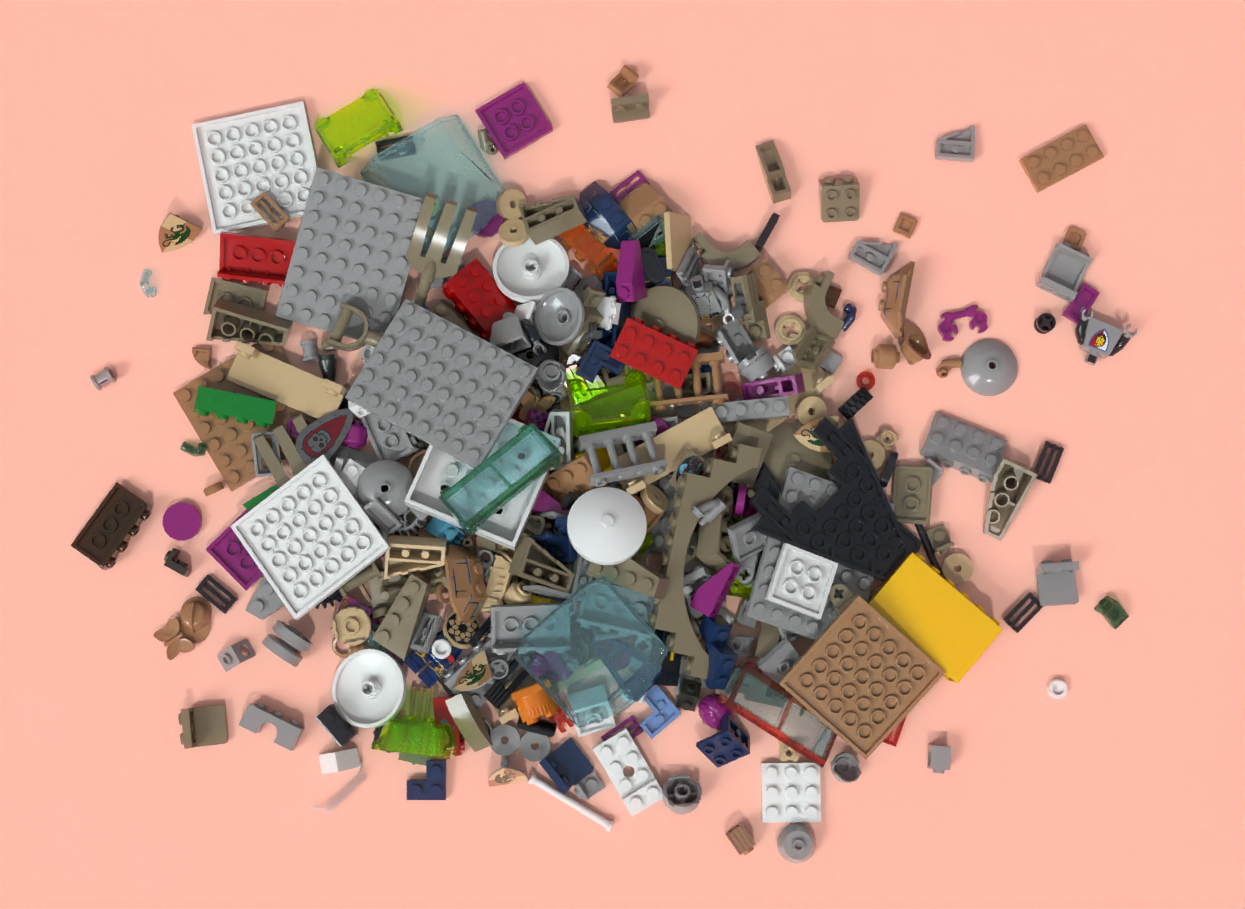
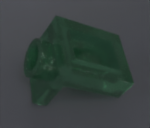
[1094,596,1129,630]

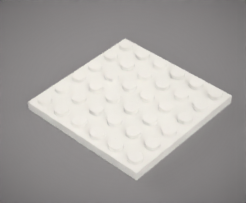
[192,101,317,235]
[230,455,391,620]

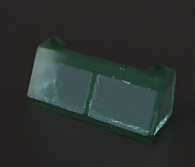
[439,423,563,537]

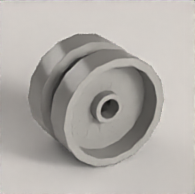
[262,620,313,667]

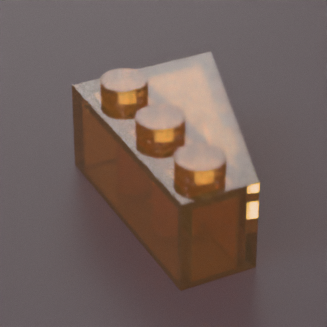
[559,224,618,280]

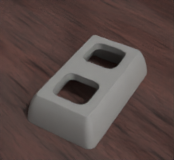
[251,431,281,477]

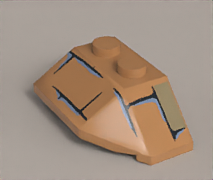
[878,261,915,339]
[444,544,486,623]

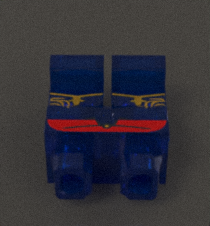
[403,630,463,689]

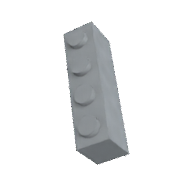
[709,396,790,425]

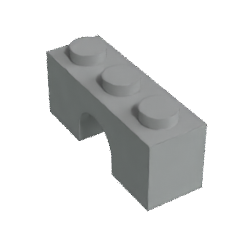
[239,702,304,751]

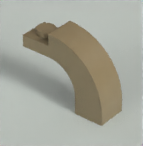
[693,232,761,272]
[804,270,844,339]

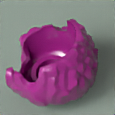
[698,693,734,730]

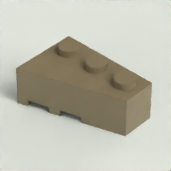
[518,195,587,245]
[508,535,575,593]

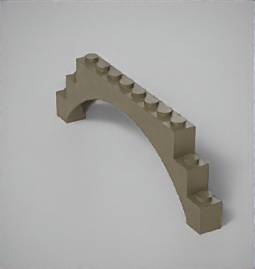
[648,443,762,679]

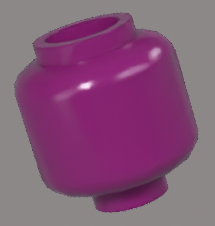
[343,421,368,450]

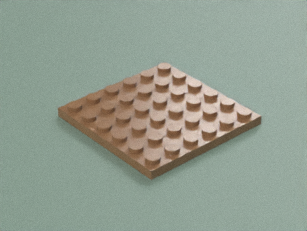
[173,343,318,492]
[778,594,946,760]

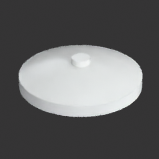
[493,237,570,303]
[567,487,647,565]
[332,649,407,728]

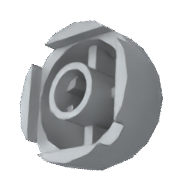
[662,774,702,815]

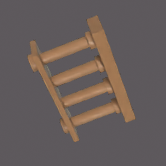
[650,351,729,411]

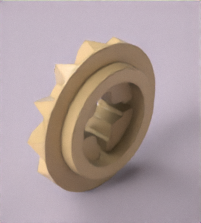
[788,272,816,302]
[775,315,806,346]

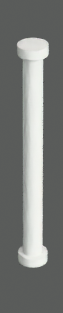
[528,773,614,832]

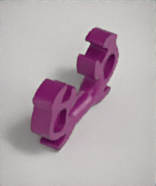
[937,305,988,342]

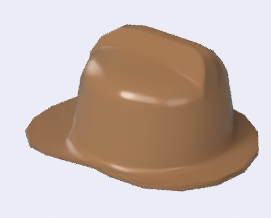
[901,322,932,365]
[179,597,212,644]

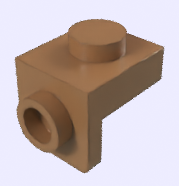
[607,64,639,98]

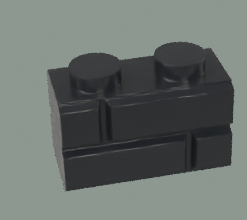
[315,704,358,747]

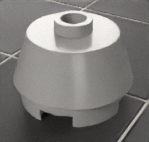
[736,346,774,382]
[777,824,816,864]

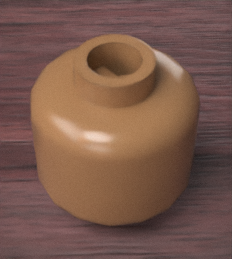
[871,344,900,369]

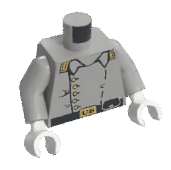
[685,275,736,324]

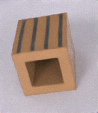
[725,823,756,855]

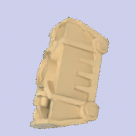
[480,555,522,613]

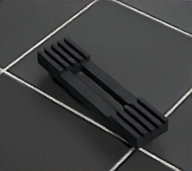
[484,651,546,709]

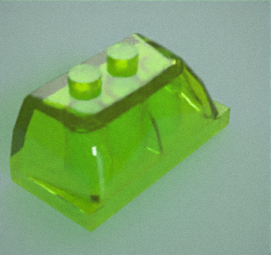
[371,715,457,759]

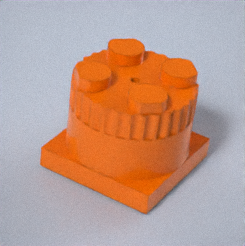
[511,679,560,725]

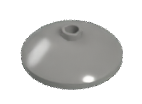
[534,287,585,346]
[960,339,1018,396]
[357,460,414,517]

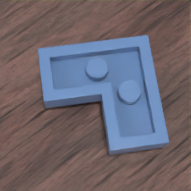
[639,684,681,739]

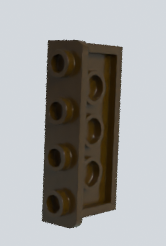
[70,482,152,570]

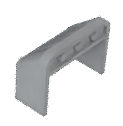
[522,512,593,600]

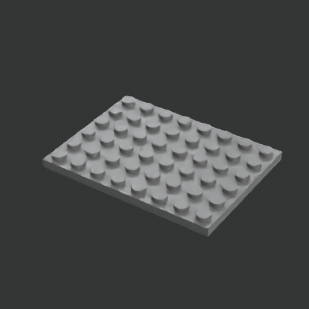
[275,167,424,340]
[345,299,539,471]
[744,467,895,640]

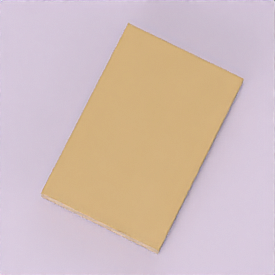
[664,211,692,273]

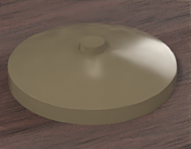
[630,286,701,345]
[763,423,832,488]

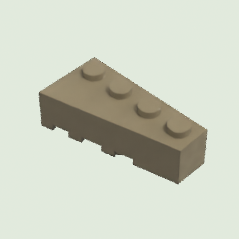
[372,570,433,660]

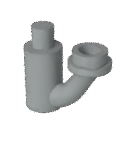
[691,497,727,527]

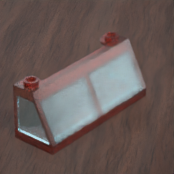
[716,660,837,768]

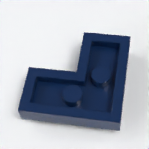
[576,339,625,383]
[407,760,447,800]

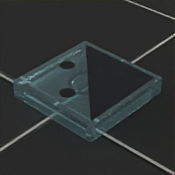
[629,215,665,251]

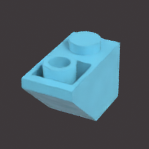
[425,517,472,547]

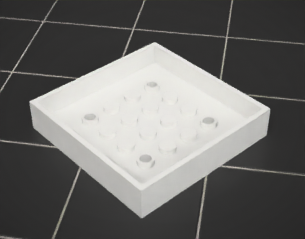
[404,419,561,551]

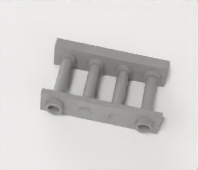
[578,421,668,487]

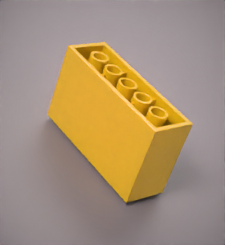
[867,552,1003,684]

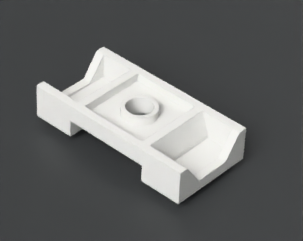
[592,727,663,817]

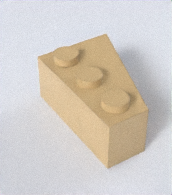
[384,535,447,580]

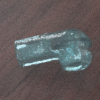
[139,269,157,298]
[366,631,389,653]

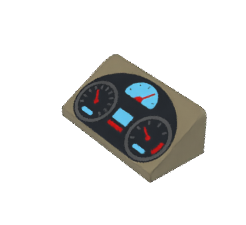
[669,449,707,489]

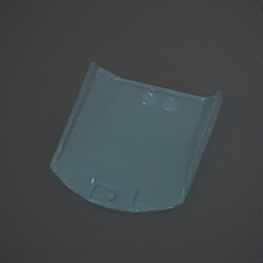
[360,114,504,253]
[513,576,668,727]

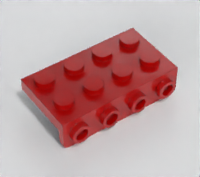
[217,231,296,287]
[442,258,516,340]
[609,317,699,389]

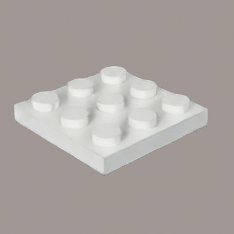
[765,543,839,619]
[761,762,821,823]

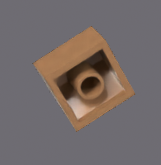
[618,182,673,235]
[747,258,790,309]

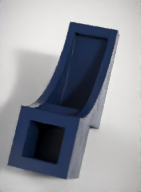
[699,615,738,690]

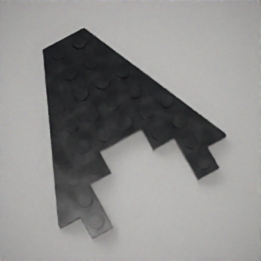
[749,417,911,581]

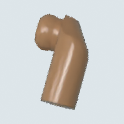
[936,358,962,378]

